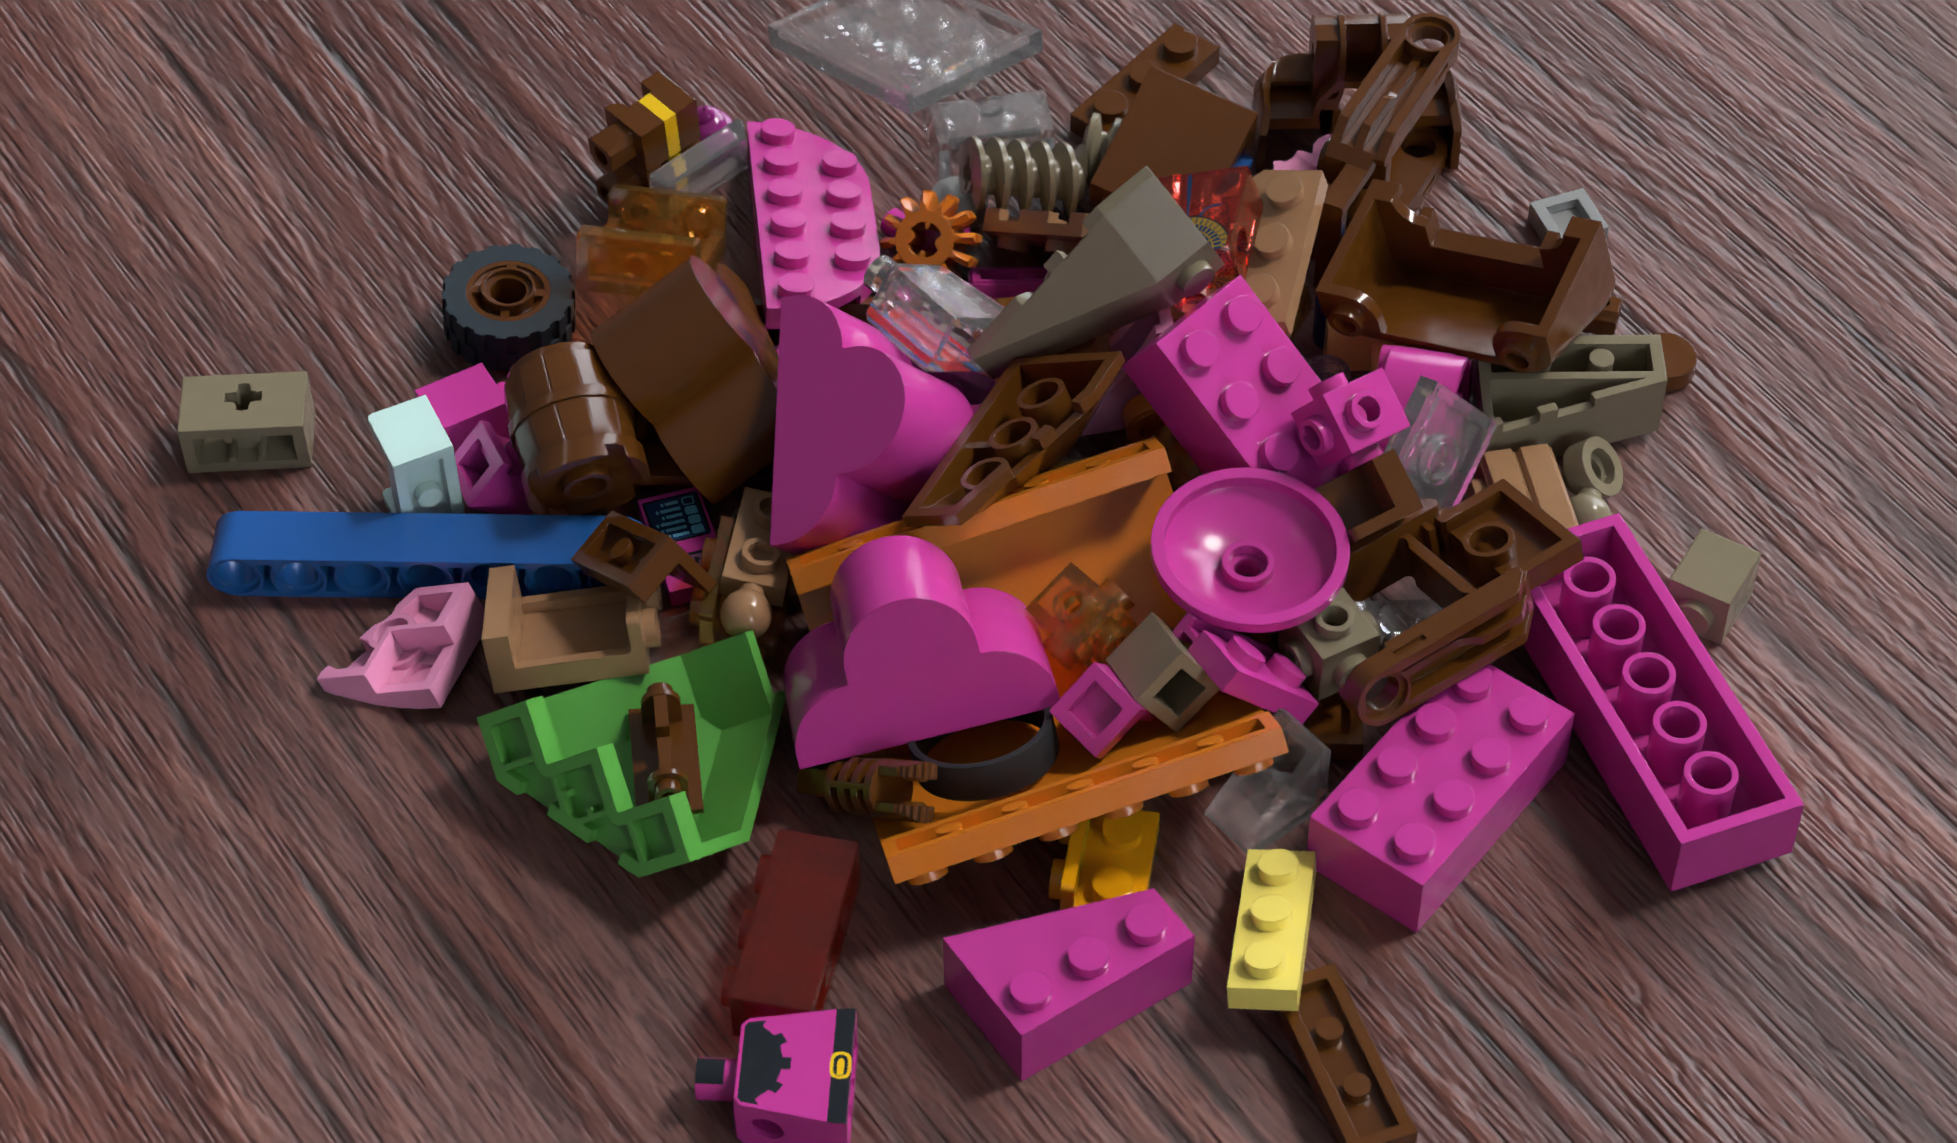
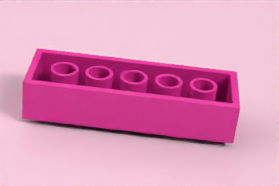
[1523,513,1804,892]

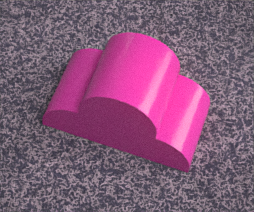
[770,295,974,555]
[783,535,1060,769]

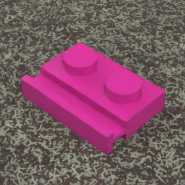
[1172,612,1319,724]

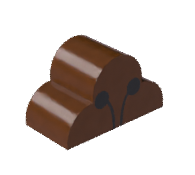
[591,256,779,505]

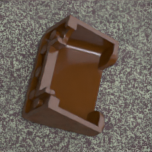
[1315,179,1615,373]

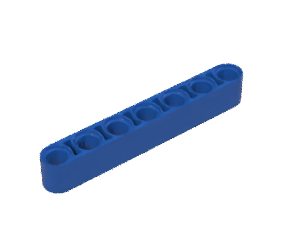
[207,511,644,599]

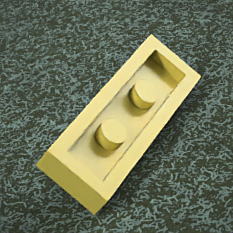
[1227,849,1316,1011]

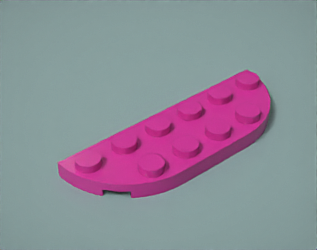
[745,118,880,329]

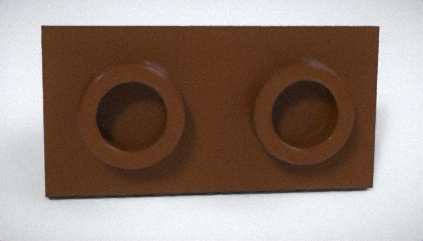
[628,682,704,814]

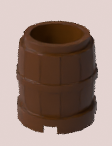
[503,342,650,515]

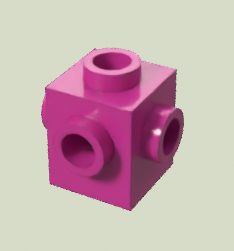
[1291,368,1411,472]

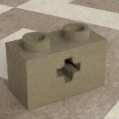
[178,371,316,473]

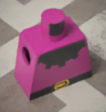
[695,1008,858,1143]

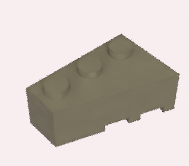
[1470,335,1668,460]

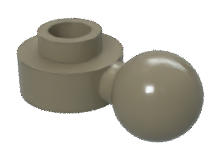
[1562,436,1623,525]

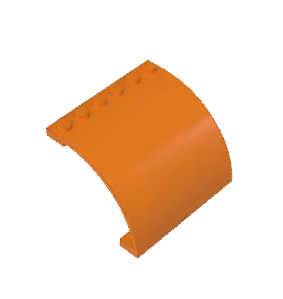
[785,436,1289,885]

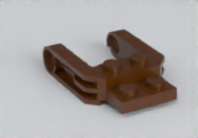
[1310,13,1461,288]
[1265,478,1584,726]

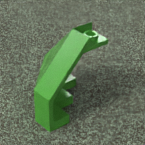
[477,630,786,878]

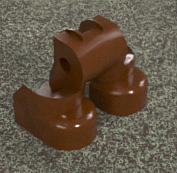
[1252,11,1462,173]

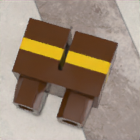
[588,70,707,213]

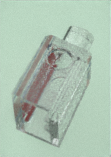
[863,255,1005,372]

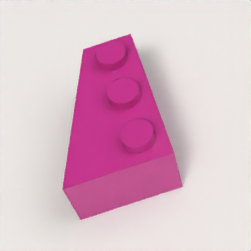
[943,888,1195,1082]

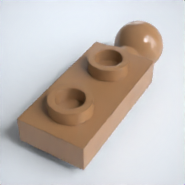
[719,487,793,639]

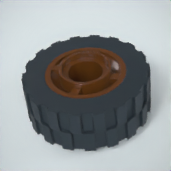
[441,244,576,372]

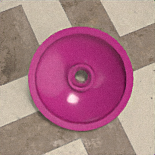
[1150,468,1350,633]

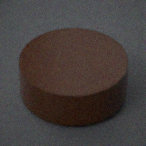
[1651,333,1697,392]

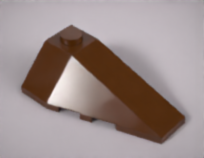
[902,351,1125,527]

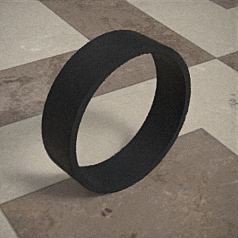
[907,707,1059,801]

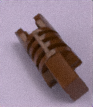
[796,755,938,824]

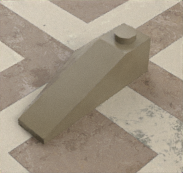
[966,165,1225,380]

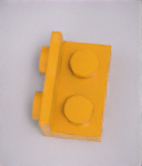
[1049,810,1160,910]

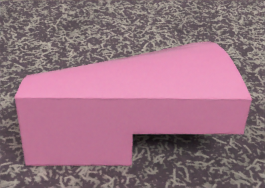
[317,582,485,709]

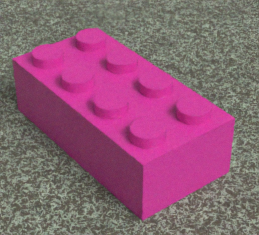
[1122,275,1348,489]
[1307,664,1575,933]

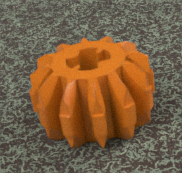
[879,190,983,293]

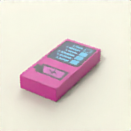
[637,487,725,606]

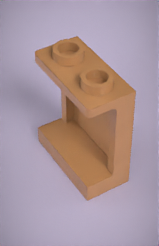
[481,565,662,694]

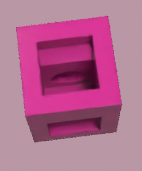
[455,420,533,515]

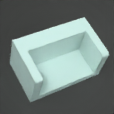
[368,395,465,514]

